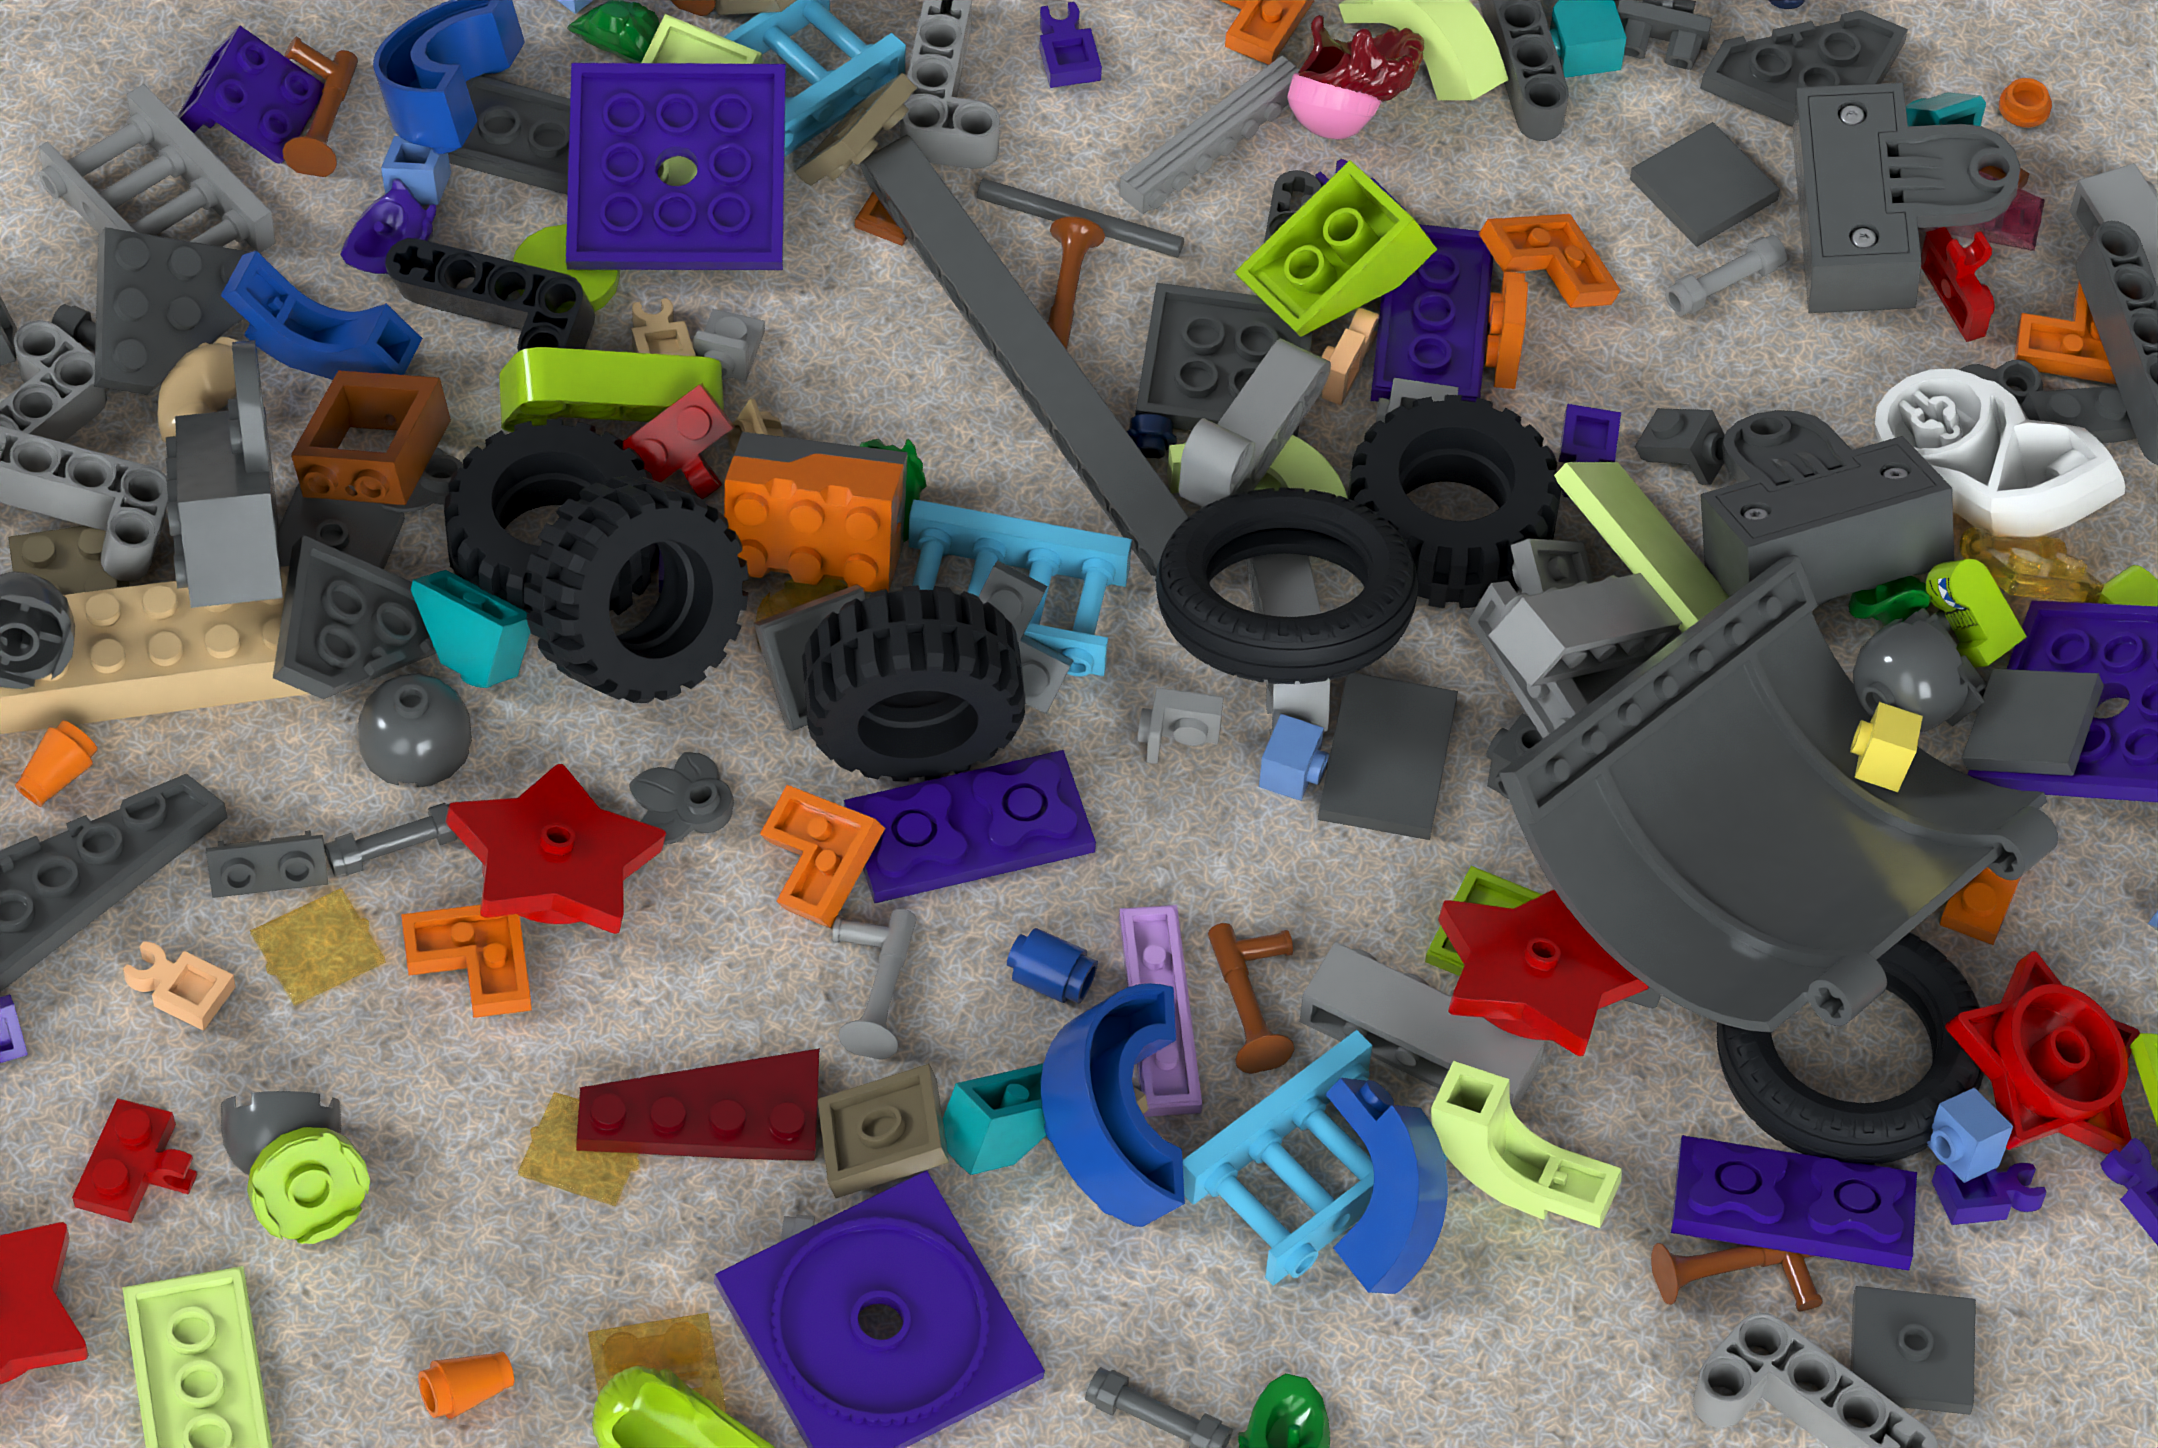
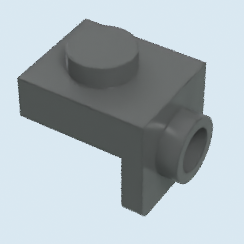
[1635,408,1725,485]

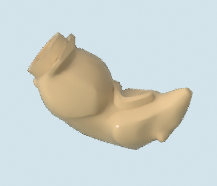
[158,337,239,443]

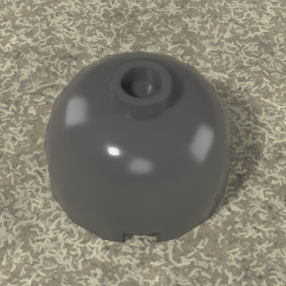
[0,571,75,689]
[1853,618,1968,732]
[358,673,472,787]
[221,1091,341,1175]

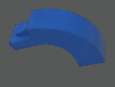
[221,250,423,380]
[1326,1078,1448,1294]

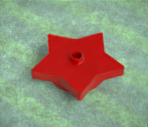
[446,764,666,934]
[1438,889,1649,1056]
[1945,951,2140,1154]
[0,1222,89,1384]

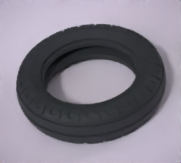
[1156,488,1418,684]
[1717,932,1984,1165]

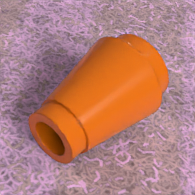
[15,720,98,807]
[418,1351,514,1419]

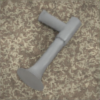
[832,909,917,1060]

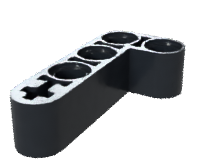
[385,238,595,352]

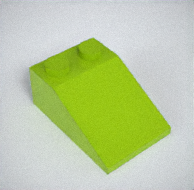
[1234,160,1437,337]

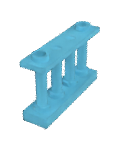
[724,0,906,157]
[908,499,1132,677]
[1183,1030,1448,1286]

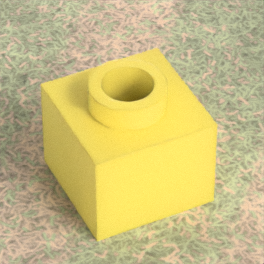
[1850,702,1923,792]

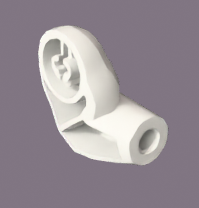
[1875,368,2125,541]

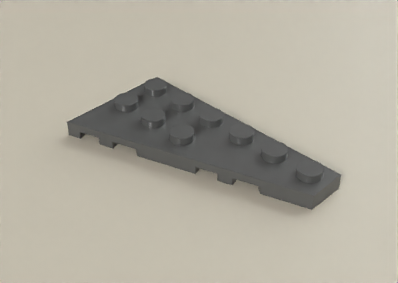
[0,773,228,992]

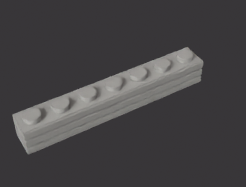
[1119,55,1300,214]

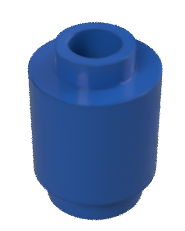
[1007,928,1098,1004]

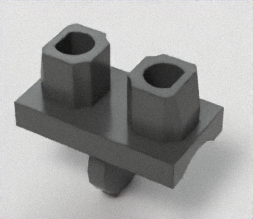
[1617,0,1712,70]

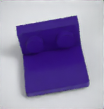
[177,26,324,164]

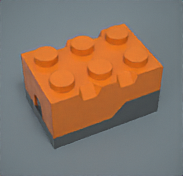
[724,432,907,593]

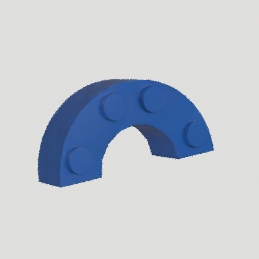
[373,0,525,154]
[1041,983,1185,1227]

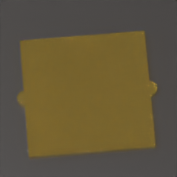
[250,888,386,1006]
[518,1092,640,1207]

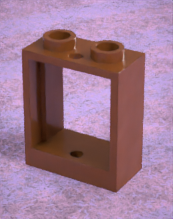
[291,370,451,505]

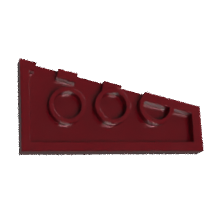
[576,1048,820,1161]

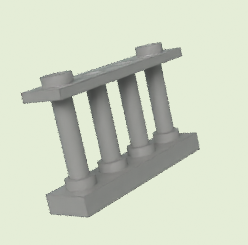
[39,84,276,253]

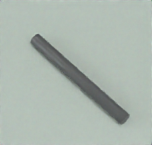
[977,178,1184,258]

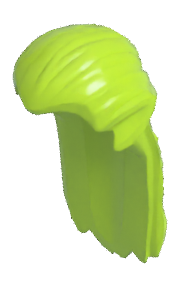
[592,1366,775,1448]

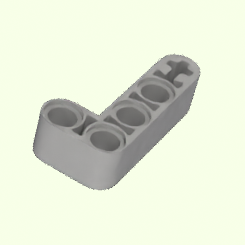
[900,0,1000,169]
[0,320,107,443]
[1179,338,1331,507]
[0,426,168,582]
[1246,554,1330,735]
[1693,1312,1938,1448]

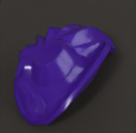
[340,179,436,274]

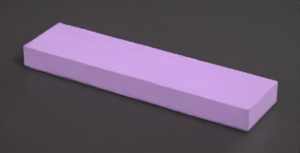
[1119,905,1202,1117]

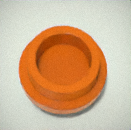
[1999,78,2052,128]

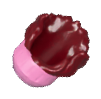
[1287,15,1424,140]

